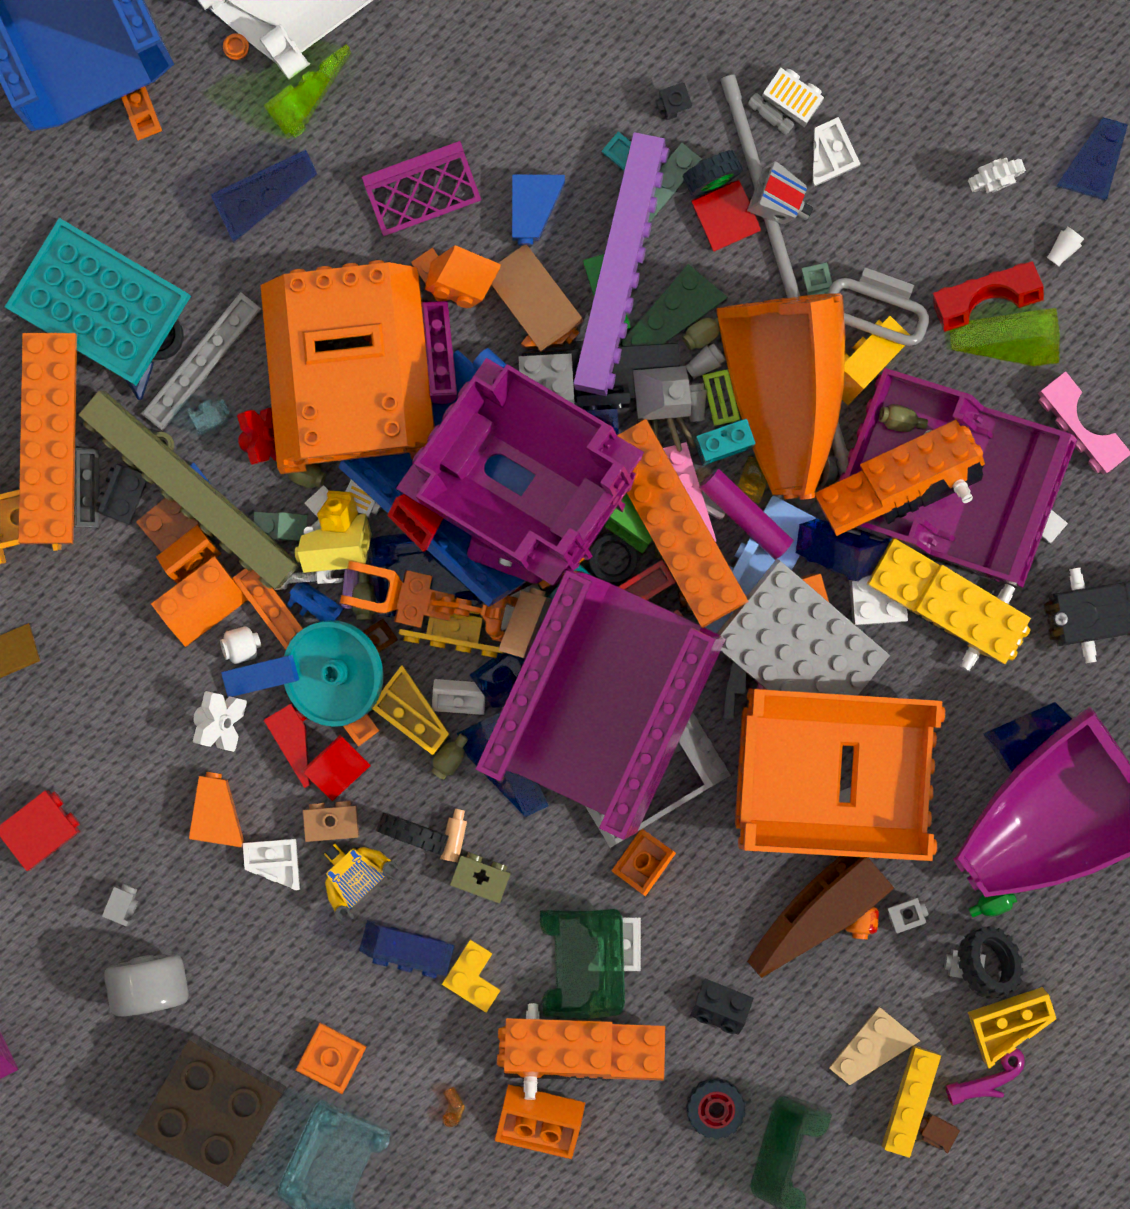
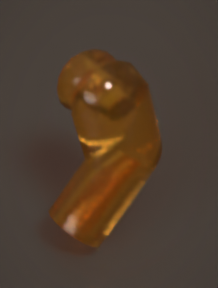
[442,1086,465,1127]

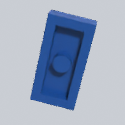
[287,582,344,622]

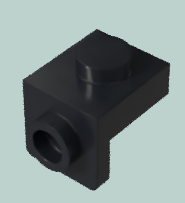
[656,83,692,120]

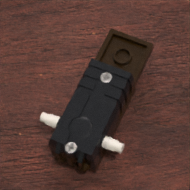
[1044,568,1130,663]

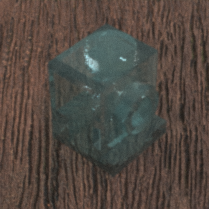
[187,399,230,436]

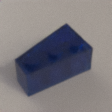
[983,702,1072,774]
[359,920,455,979]

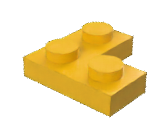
[442,939,500,1012]

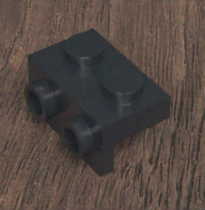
[690,978,754,1035]

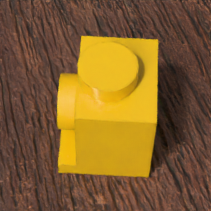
[317,491,358,533]

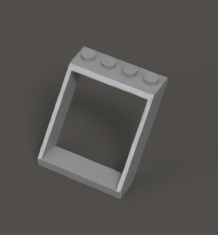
[585,712,731,848]

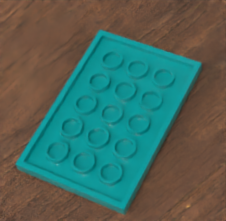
[5,218,191,386]

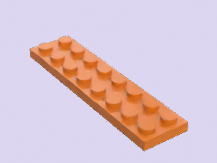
[18,333,77,544]
[617,419,749,628]

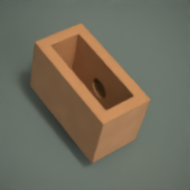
[303,801,360,842]

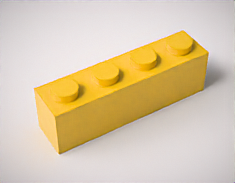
[882,1045,941,1158]

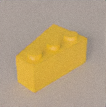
[372,665,450,755]

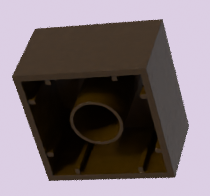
[135,1034,286,1187]

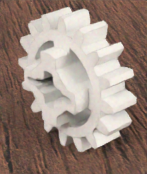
[968,158,1026,193]

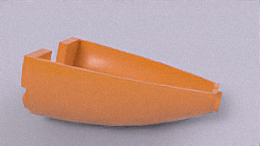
[716,293,845,500]

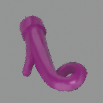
[945,1049,1025,1106]

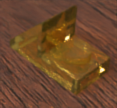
[737,456,767,504]

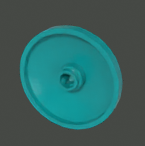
[284,620,383,727]

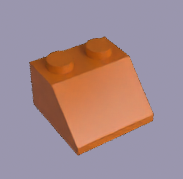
[425,245,501,308]

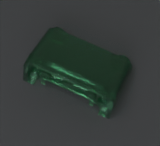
[540,909,625,1019]
[750,1096,832,1209]

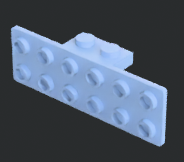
[705,496,818,633]

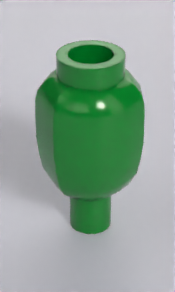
[969,893,1018,917]

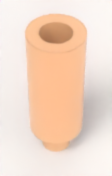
[440,809,467,863]

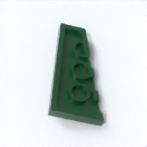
[620,264,728,346]

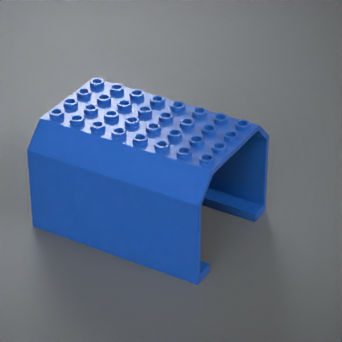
[0,0,174,131]

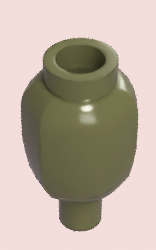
[682,317,720,350]
[879,404,928,432]
[287,464,326,488]
[352,572,377,620]
[431,733,469,780]

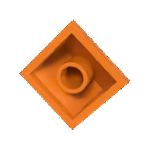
[156,524,221,584]
[612,829,676,896]

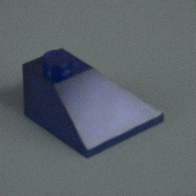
[470,652,525,708]

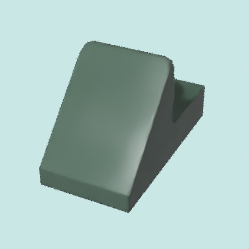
[254,512,307,541]

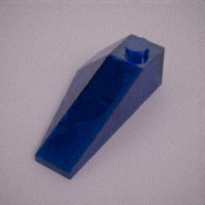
[457,712,549,817]

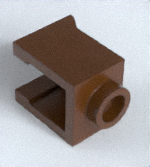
[918,1112,960,1154]

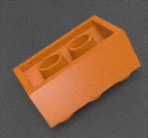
[151,556,248,647]
[495,1084,585,1159]

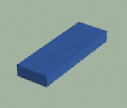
[221,654,299,697]

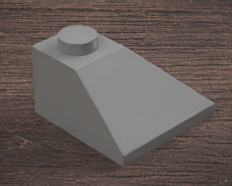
[633,366,691,421]

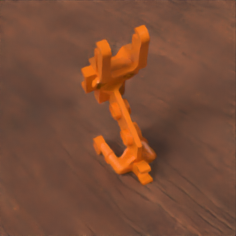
[340,561,518,642]

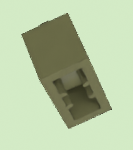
[450,852,511,904]

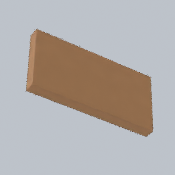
[491,245,583,351]

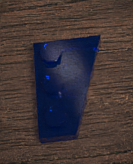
[1056,117,1128,201]

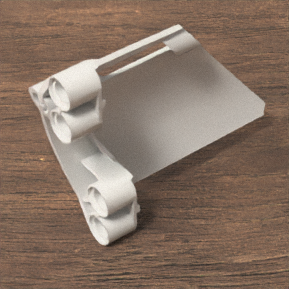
[197,0,373,79]

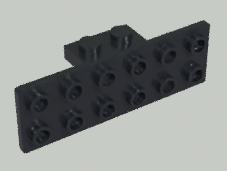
[521,343,680,410]

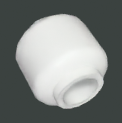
[220,626,261,664]

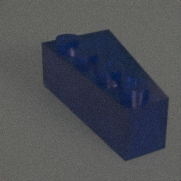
[210,150,318,243]

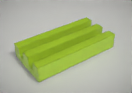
[702,369,740,427]

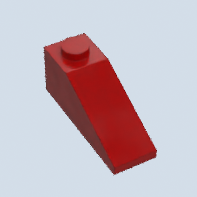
[264,704,311,788]

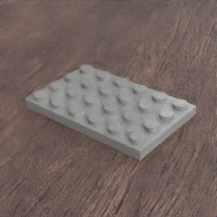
[717,559,890,696]

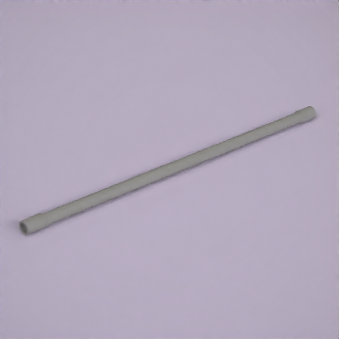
[720,75,849,476]

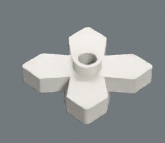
[193,691,247,752]

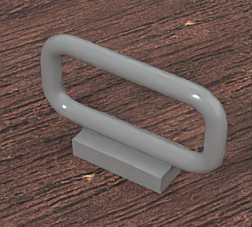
[828,268,929,346]

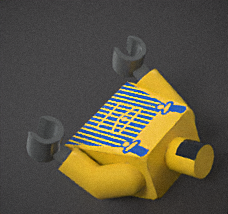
[324,844,402,925]

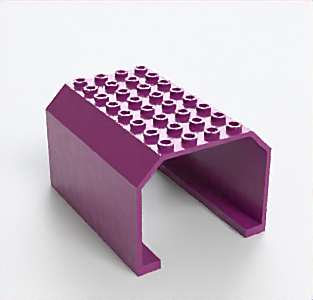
[475,570,726,840]

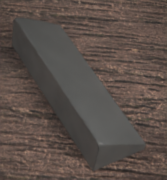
[74,448,99,528]

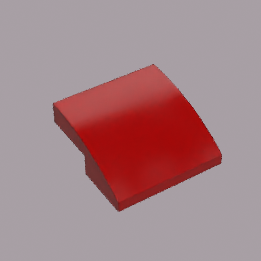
[691,180,761,252]

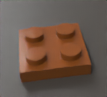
[136,498,205,552]

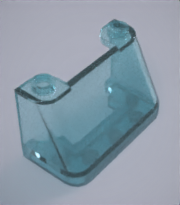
[278,1100,391,1209]

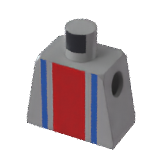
[747,161,813,224]

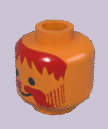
[845,907,879,939]

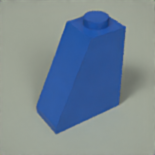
[512,175,565,246]

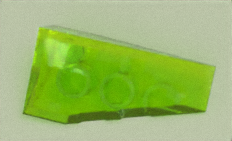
[264,44,351,139]
[949,308,1060,367]

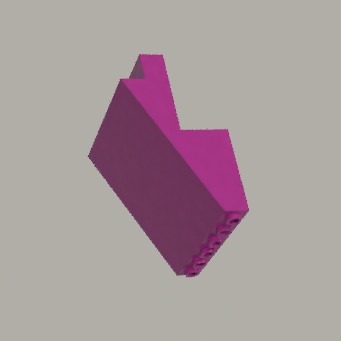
[839,368,1077,588]

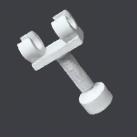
[275,569,345,590]

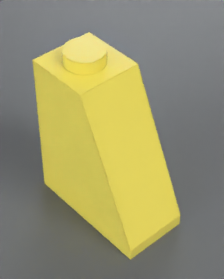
[295,513,372,573]

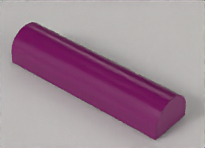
[422,301,457,404]
[699,469,794,560]

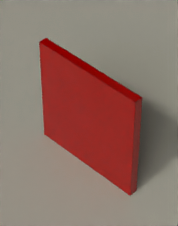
[302,735,371,801]

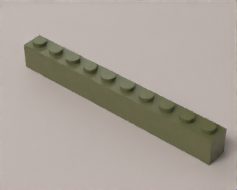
[79,391,301,589]

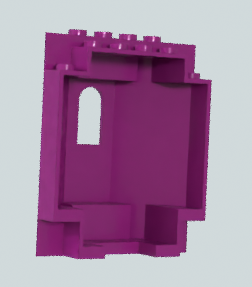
[396,358,644,585]

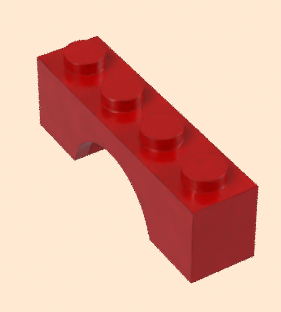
[933,261,1044,332]

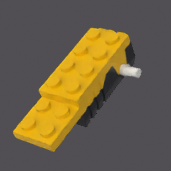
[867,538,1031,671]

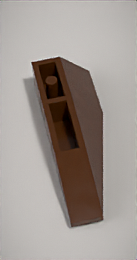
[747,856,894,978]

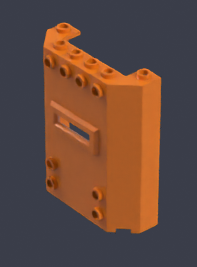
[260,260,435,474]
[735,689,945,861]

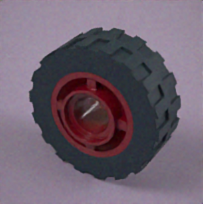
[686,1078,746,1139]

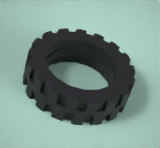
[376,812,449,855]
[958,926,1024,999]

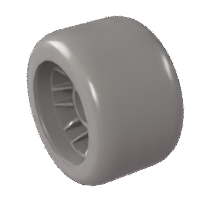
[104,954,189,1017]

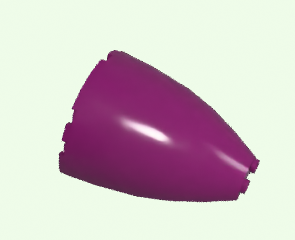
[953,707,1130,897]

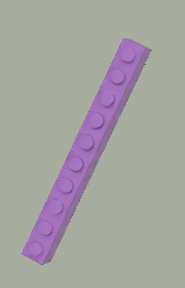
[574,132,669,396]

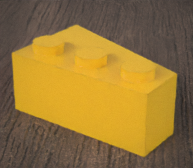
[842,316,910,405]
[968,987,1056,1068]

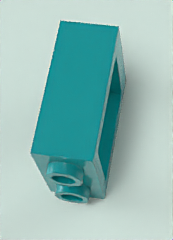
[694,419,756,466]

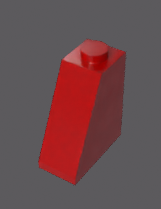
[387,494,444,552]

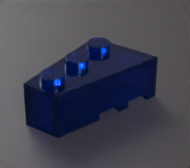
[795,518,891,581]

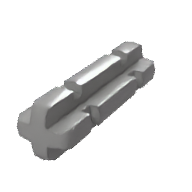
[748,93,794,135]

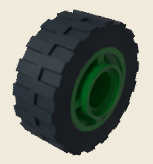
[682,150,743,196]

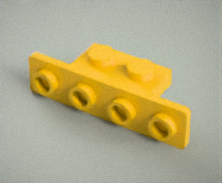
[399,614,503,658]

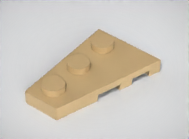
[829,1007,920,1085]

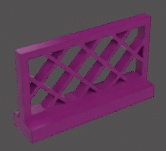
[362,141,481,236]

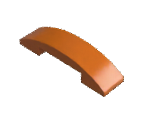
[121,86,162,141]

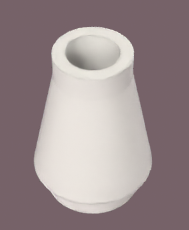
[1047,226,1084,266]

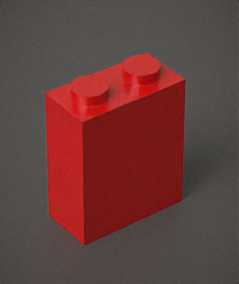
[0,790,81,871]

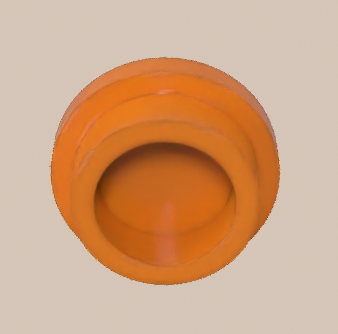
[223,33,249,60]

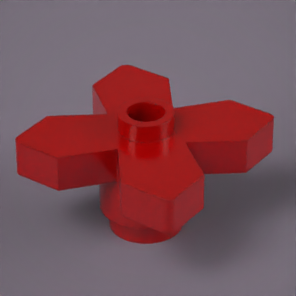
[237,407,277,465]

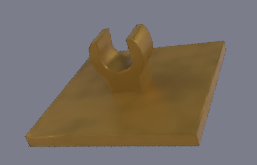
[0,623,40,678]

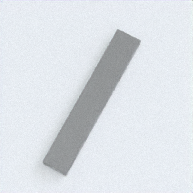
[141,292,262,431]

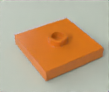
[296,1022,367,1094]

